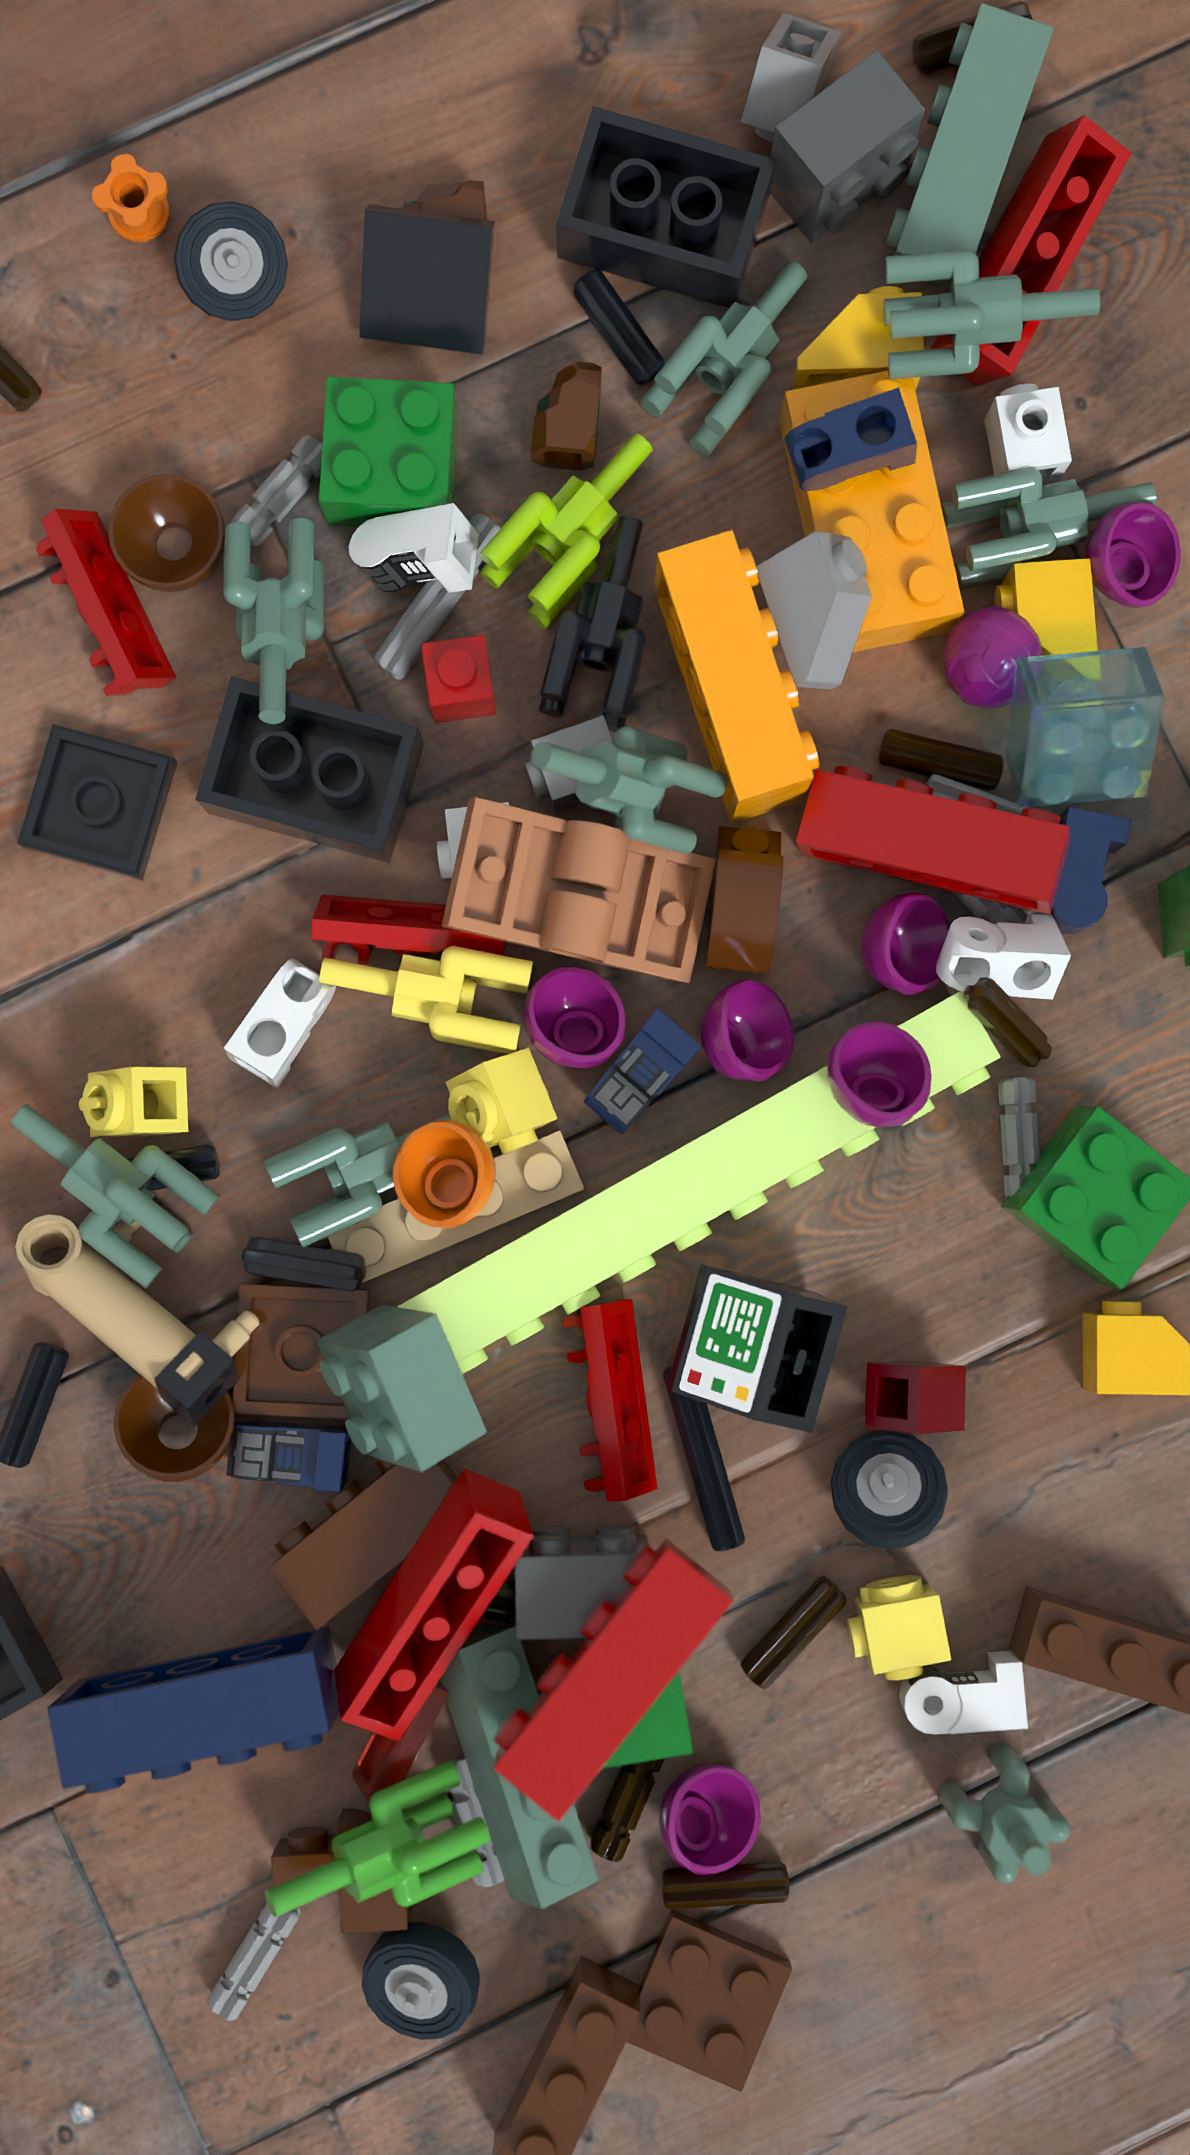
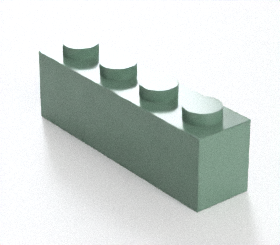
[885,3,1054,290]
[440,1624,599,1909]

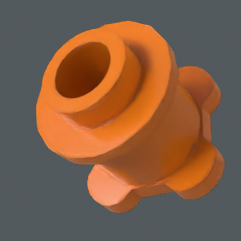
[92,154,170,243]

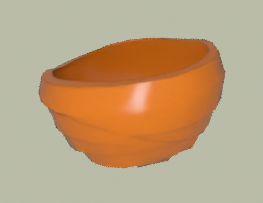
[393,1120,496,1228]

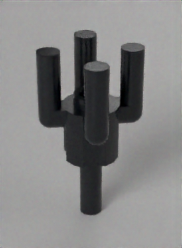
[539,516,646,732]

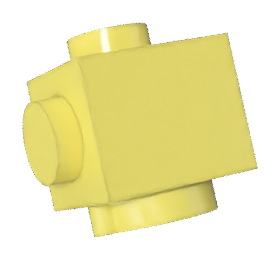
[445,1048,558,1155]
[79,1067,188,1137]
[847,1575,951,1680]

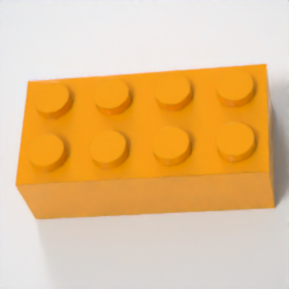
[779,370,964,653]
[654,530,819,824]

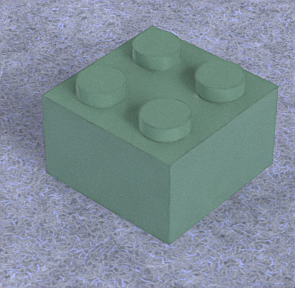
[316,1305,488,1472]

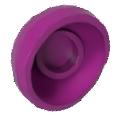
[1085,502,1181,608]
[944,606,1044,709]
[861,892,950,996]
[523,967,626,1068]
[700,980,794,1082]
[827,1022,932,1127]
[659,1763,761,1875]

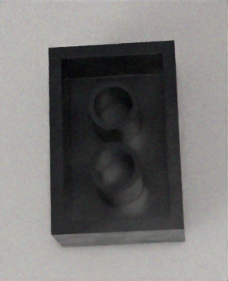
[556,106,776,308]
[195,676,424,863]

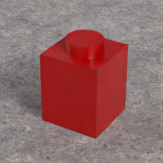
[421,635,497,724]

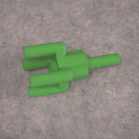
[265,1760,490,1917]

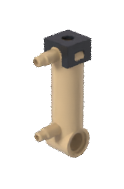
[15,1214,259,1427]

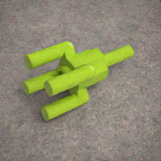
[479,433,653,629]

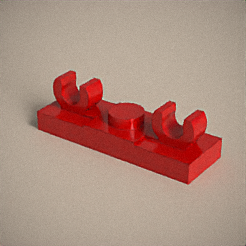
[36,508,177,696]
[311,894,506,966]
[562,1298,658,1502]

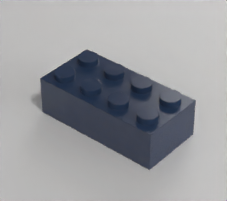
[47,1626,339,1794]

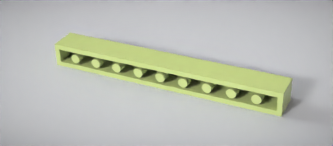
[397,991,1001,1374]

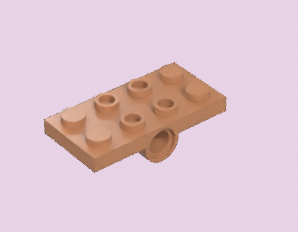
[442,797,716,983]

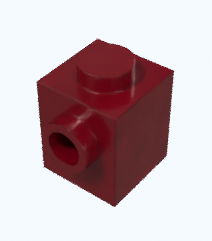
[865,1361,966,1434]

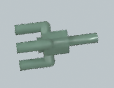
[883,250,1100,380]
[640,261,807,458]
[941,467,1156,589]
[223,518,324,724]
[531,726,727,854]
[10,1104,220,1289]
[263,1113,451,1248]
[938,1742,1071,1884]

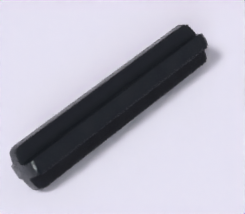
[663,1366,745,1551]

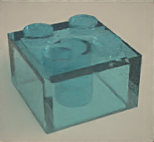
[1005,647,1164,808]

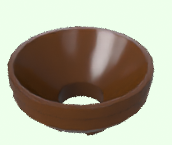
[108,474,225,592]
[114,1374,235,1482]

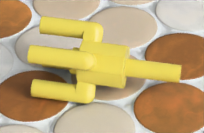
[319,946,533,1054]

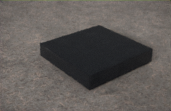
[359,204,495,355]
[17,724,177,881]

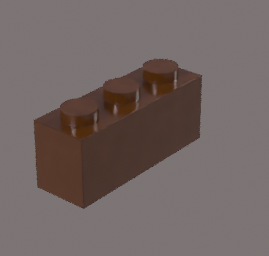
[268,1459,458,1631]
[1008,1586,1190,1715]
[492,1955,641,2155]

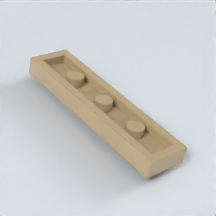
[327,1131,585,1283]

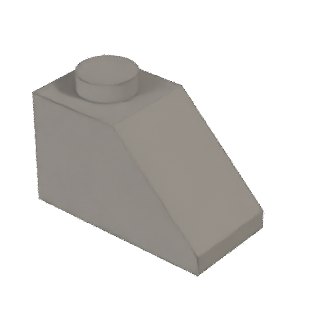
[741,12,841,142]
[756,531,872,690]

